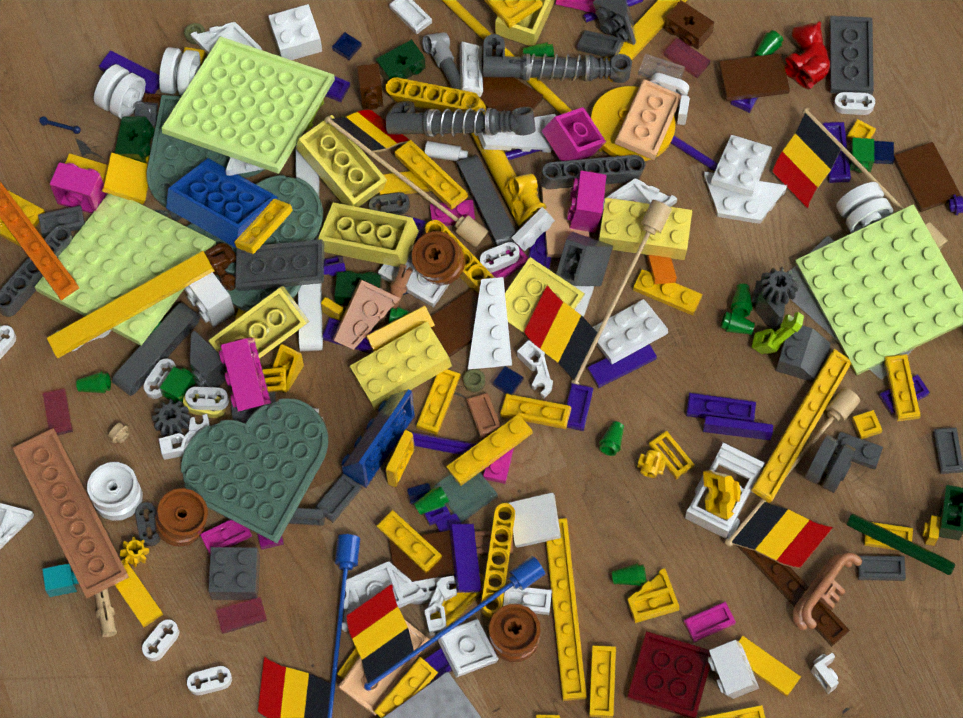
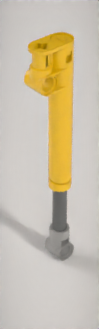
[422,32,547,229]

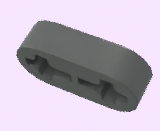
[369,193,410,215]
[136,502,161,546]

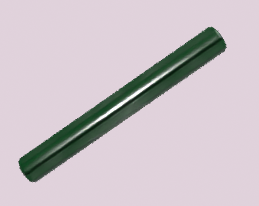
[847,514,955,575]

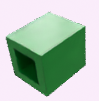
[850,138,874,173]
[160,366,196,404]

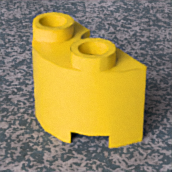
[703,470,741,520]

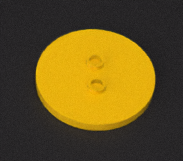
[591,86,675,161]

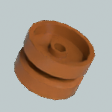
[412,231,466,286]
[154,488,208,547]
[489,604,540,662]

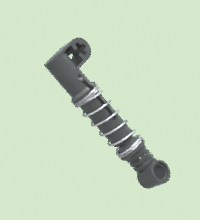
[483,34,632,83]
[386,101,536,137]

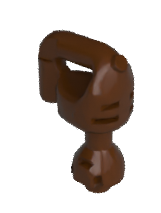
[204,243,237,291]

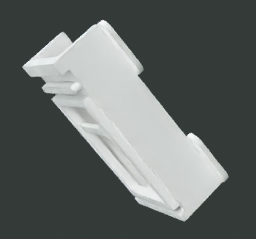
[685,443,764,539]

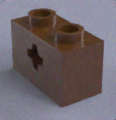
[664,0,714,50]
[357,63,384,110]

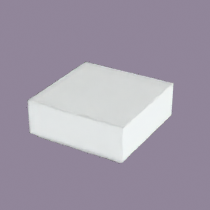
[677,95,690,125]

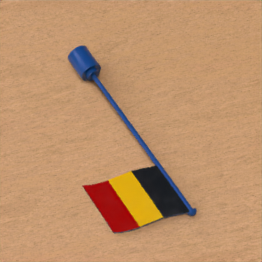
[258,534,361,718]
[346,556,545,691]

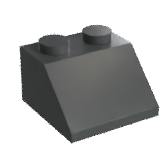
[752,273,785,332]
[776,325,831,382]
[190,331,228,388]

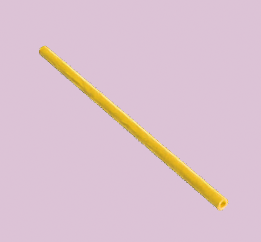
[442,0,603,152]

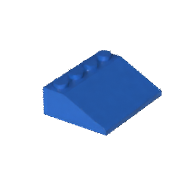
[166,158,278,248]
[341,389,415,488]

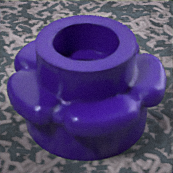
[949,194,963,216]

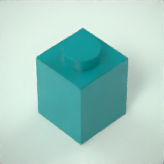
[42,564,79,597]

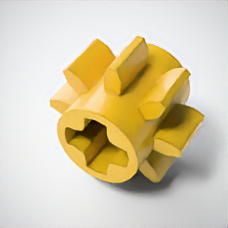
[637,450,666,478]
[120,537,149,568]

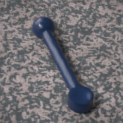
[39,116,81,134]

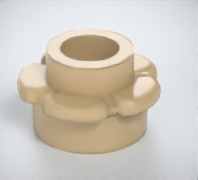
[108,423,129,443]

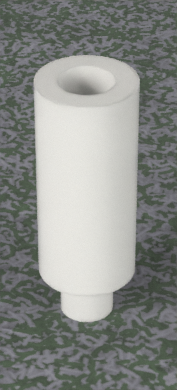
[425,141,468,162]

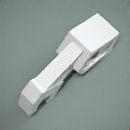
[517,340,553,398]
[159,414,210,460]
[424,576,457,636]

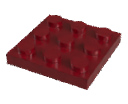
[627,631,711,718]

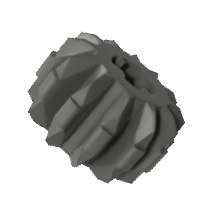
[760,266,799,306]
[152,399,191,436]

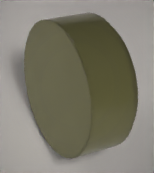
[184,23,205,44]
[463,369,485,392]

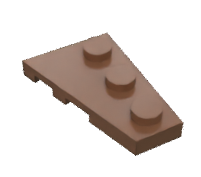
[332,280,401,350]

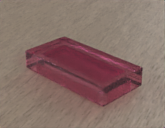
[664,38,711,78]
[43,389,73,436]
[216,597,267,634]

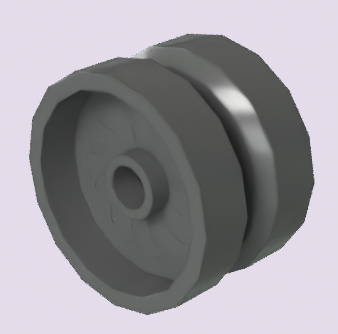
[805,435,856,493]

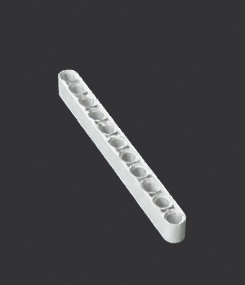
[296,136,323,351]

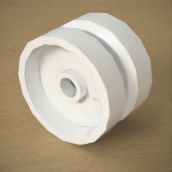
[159,47,200,96]
[94,64,146,119]
[836,182,893,233]
[87,462,143,521]

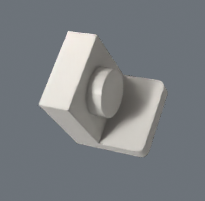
[811,653,839,694]

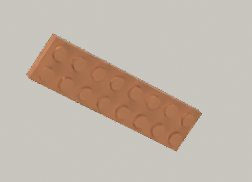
[13,428,129,598]

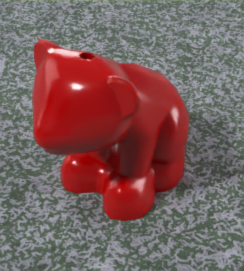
[784,21,830,90]

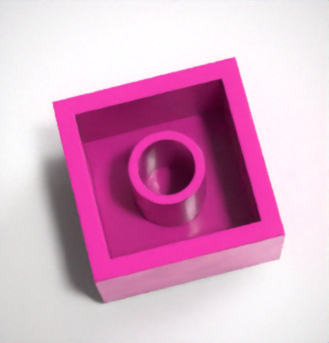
[542,107,606,161]
[50,162,107,214]
[567,171,606,233]

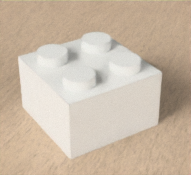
[269,4,322,60]
[184,272,235,328]
[708,640,759,699]

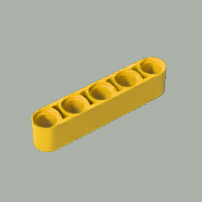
[386,78,486,114]
[425,220,495,295]
[481,503,515,618]

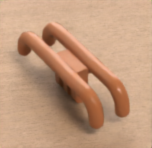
[793,552,862,630]

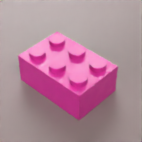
[219,338,271,411]

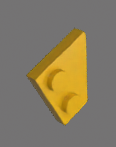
[628,568,679,623]

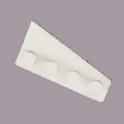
[478,114,556,153]
[468,277,512,370]

